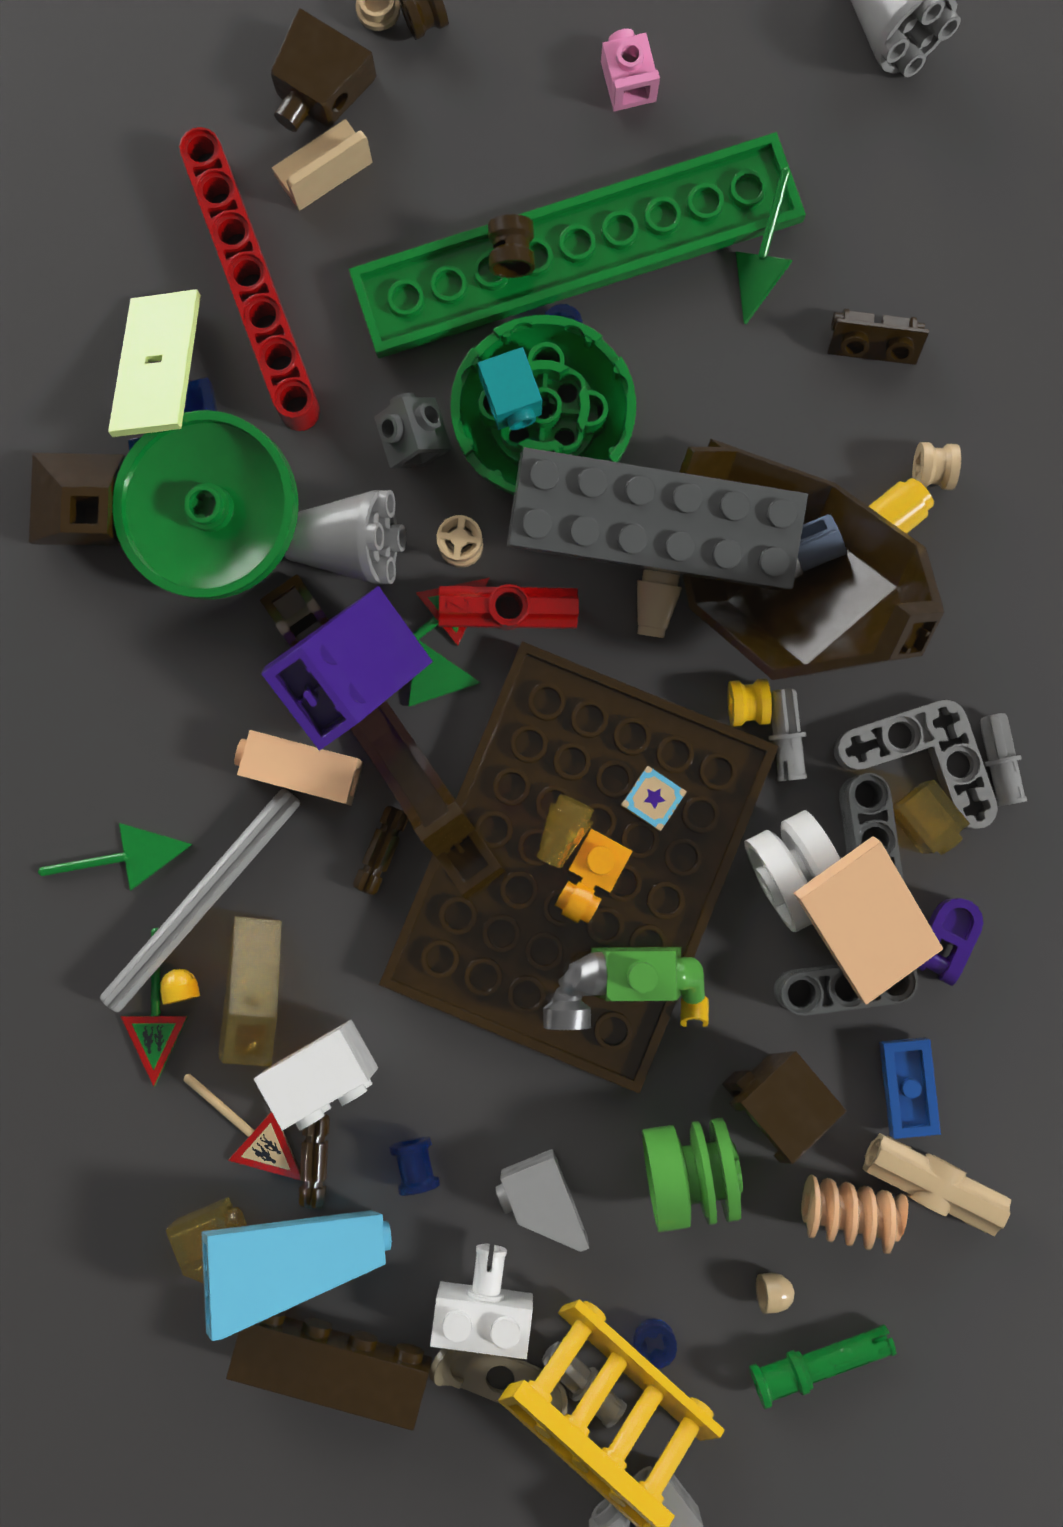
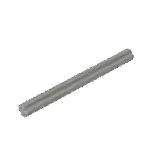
[100,789,300,1012]

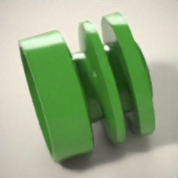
[642,1118,743,1233]

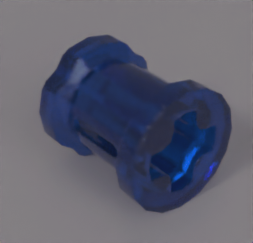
[389,1137,440,1196]

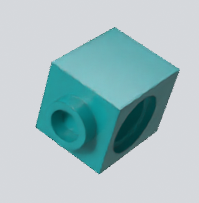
[478,347,542,430]

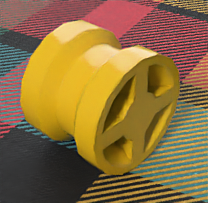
[727,678,772,727]

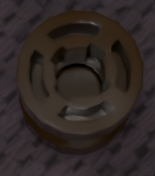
[488,214,535,278]

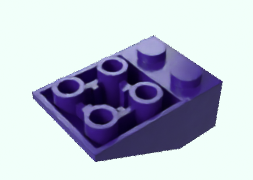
[261,586,433,751]

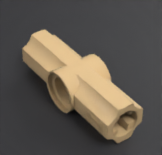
[862,1133,1011,1237]

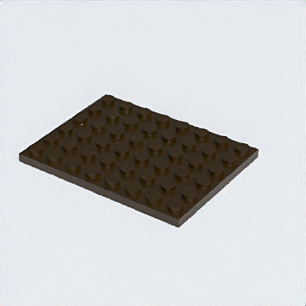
[379,641,779,1094]

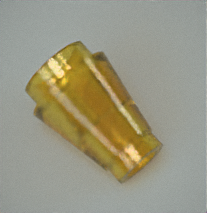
[537,794,594,868]

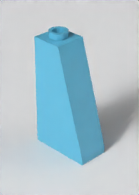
[202,1210,392,1341]

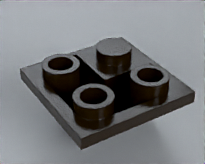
[29,453,125,546]

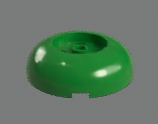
[451,315,636,496]

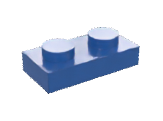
[879,1037,941,1139]

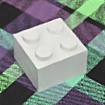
[253,1020,378,1131]

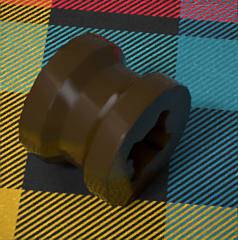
[399,0,449,40]

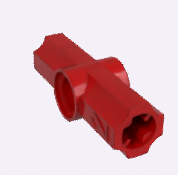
[439,584,579,631]

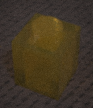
[893,780,970,855]

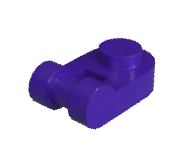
[917,898,984,986]

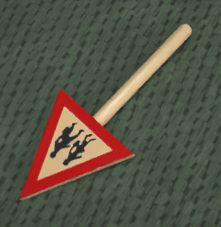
[184,1074,301,1181]

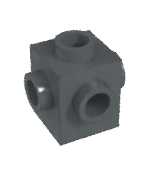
[374,393,452,468]

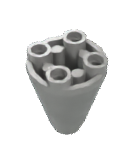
[851,0,961,77]
[284,490,406,584]

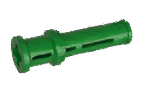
[749,1324,897,1410]

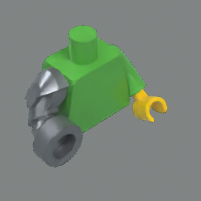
[543,947,709,1030]

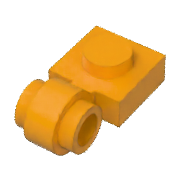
[555,828,633,924]

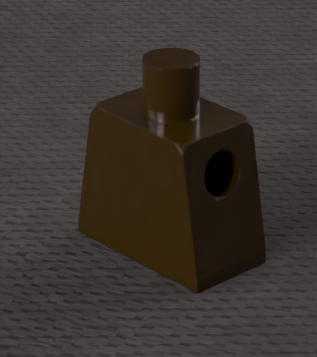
[271,8,377,132]

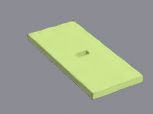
[108,289,201,437]

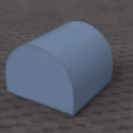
[798,514,848,572]

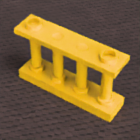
[497,1299,725,1527]

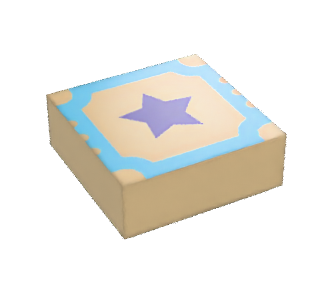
[621,766,687,831]

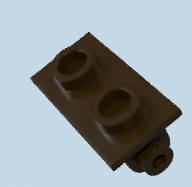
[827,308,929,365]

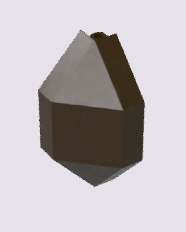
[679,439,945,680]

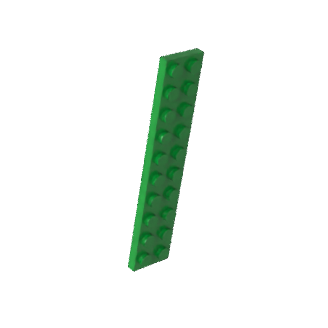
[349,132,806,359]

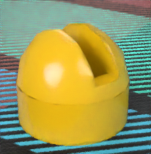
[160,969,200,1005]

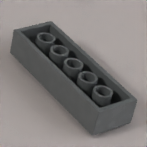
[506,447,808,590]

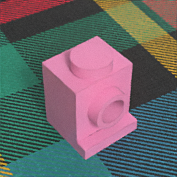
[601,29,660,112]

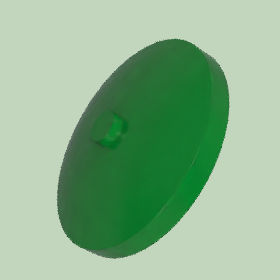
[113,410,298,600]

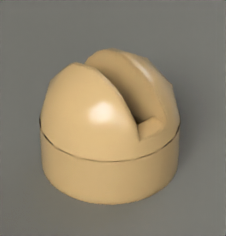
[756,1273,795,1314]

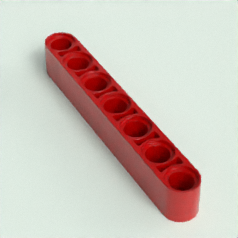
[179,127,320,431]

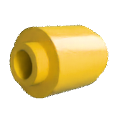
[868,478,934,534]

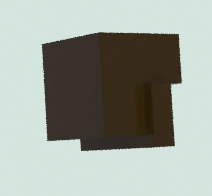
[722,1051,847,1164]

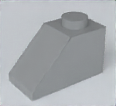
[495,1149,589,1252]

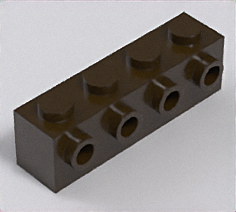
[226,1311,432,1431]

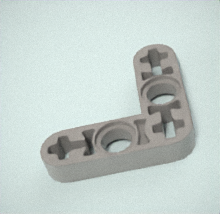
[834,700,998,829]

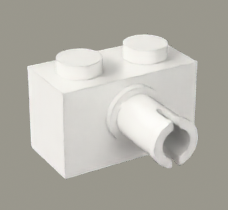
[430,1244,533,1359]

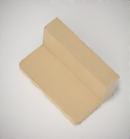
[272,119,373,211]

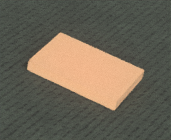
[794,836,943,1005]

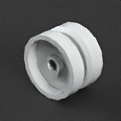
[744,810,840,932]

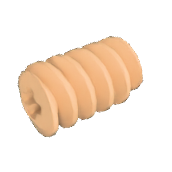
[801,1175,909,1254]

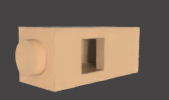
[234,730,363,806]

